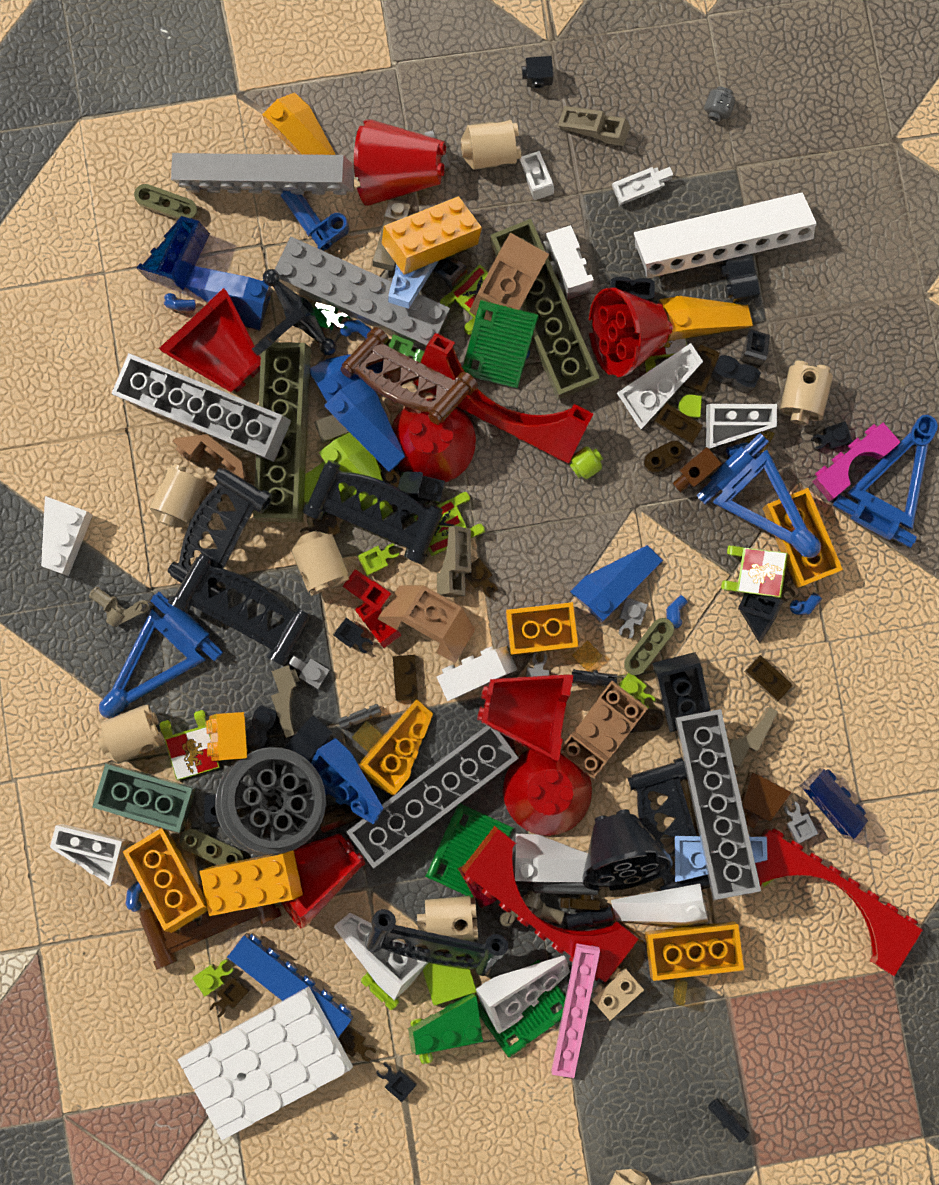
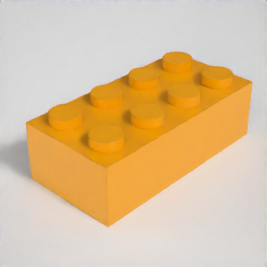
[381,196,482,275]
[762,488,843,589]
[123,828,208,933]
[200,850,303,916]
[645,921,744,981]

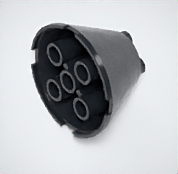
[582,809,673,891]

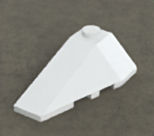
[514,834,587,882]
[611,884,709,927]
[334,913,428,1000]
[476,955,570,1034]

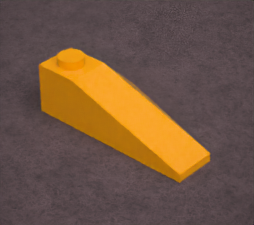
[262,92,336,155]
[659,296,753,341]
[358,699,433,795]

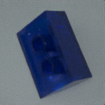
[799,768,868,840]

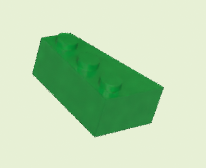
[408,994,483,1055]

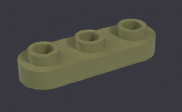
[134,184,198,222]
[624,618,674,675]
[180,828,244,865]

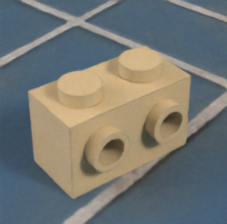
[591,966,644,1020]

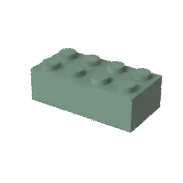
[92,763,197,833]

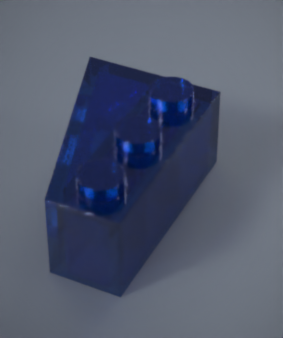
[136,216,210,291]

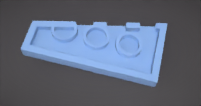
[388,261,438,309]
[675,836,767,882]

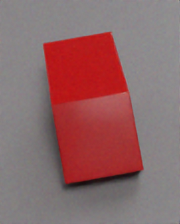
[342,569,391,611]
[355,603,401,648]

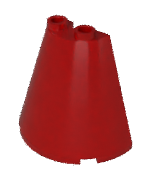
[354,119,446,206]
[159,288,261,393]
[477,674,574,762]
[281,834,365,929]

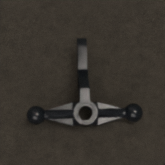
[251,269,336,356]

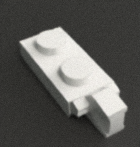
[612,167,673,205]

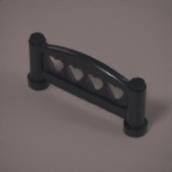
[302,460,443,564]
[167,468,273,598]
[167,554,310,667]
[627,757,711,891]
[365,909,508,976]

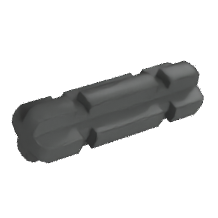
[338,704,382,730]

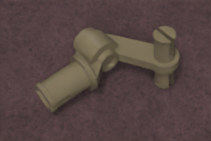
[89,587,154,627]
[499,890,564,927]

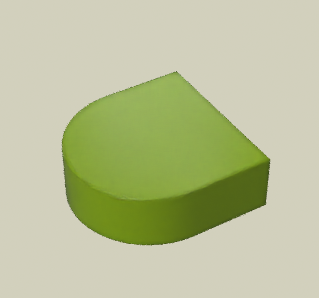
[678,395,702,419]

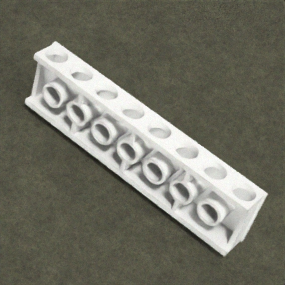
[634,193,817,278]

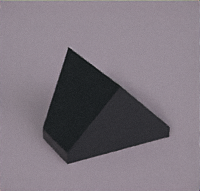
[738,593,783,644]

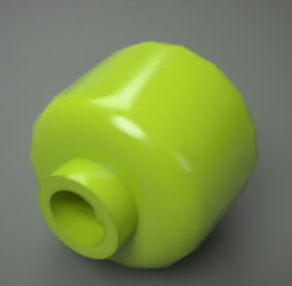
[570,446,603,479]

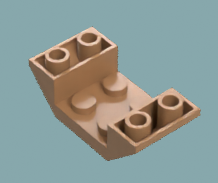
[469,233,549,321]
[172,434,249,483]
[378,585,475,663]
[560,681,648,779]

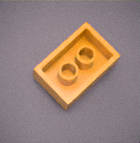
[505,602,578,656]
[206,712,247,761]

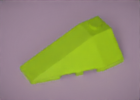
[319,433,393,520]

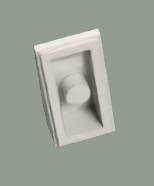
[519,151,554,200]

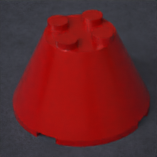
[589,288,673,377]
[391,398,476,483]
[503,749,592,836]

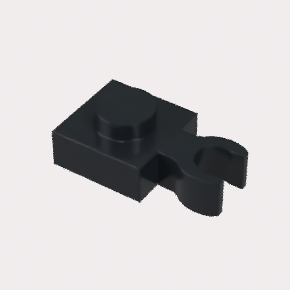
[811,421,853,450]
[332,617,373,653]
[376,1062,417,1103]

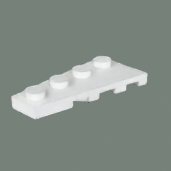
[617,343,703,429]

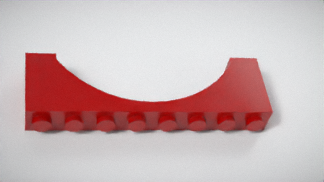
[413,333,594,464]
[461,826,639,983]
[755,828,923,976]

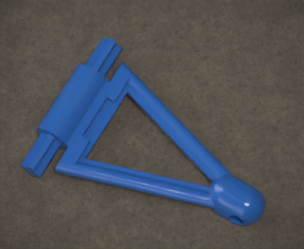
[832,415,938,548]
[696,433,821,558]
[99,591,223,719]

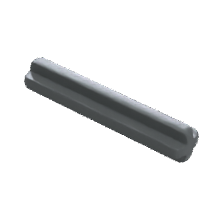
[532,882,599,895]

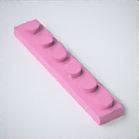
[551,944,600,1078]

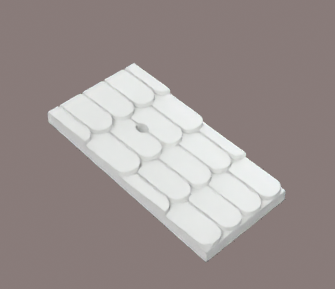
[178,986,353,1140]

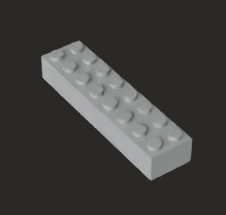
[171,153,354,195]
[275,236,450,350]
[111,353,291,462]
[675,709,761,901]
[347,726,518,869]

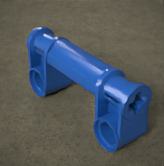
[281,191,350,251]

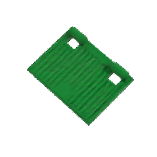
[462,300,539,389]
[425,803,513,897]
[477,959,566,1058]

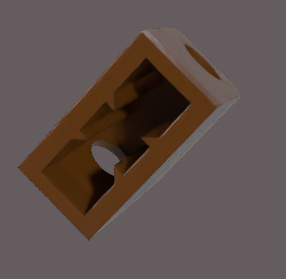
[672,447,722,493]
[741,772,791,829]

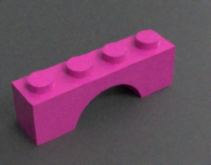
[812,422,900,501]

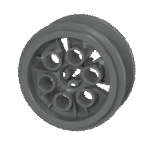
[215,747,326,855]

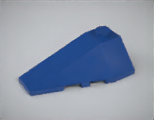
[183,265,273,331]
[310,354,389,402]
[324,378,406,472]
[570,545,663,623]
[311,738,384,824]

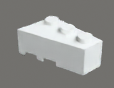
[543,225,594,300]
[41,496,92,576]
[437,646,518,701]
[50,824,127,886]

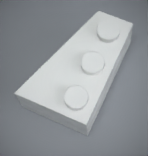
[706,404,777,449]

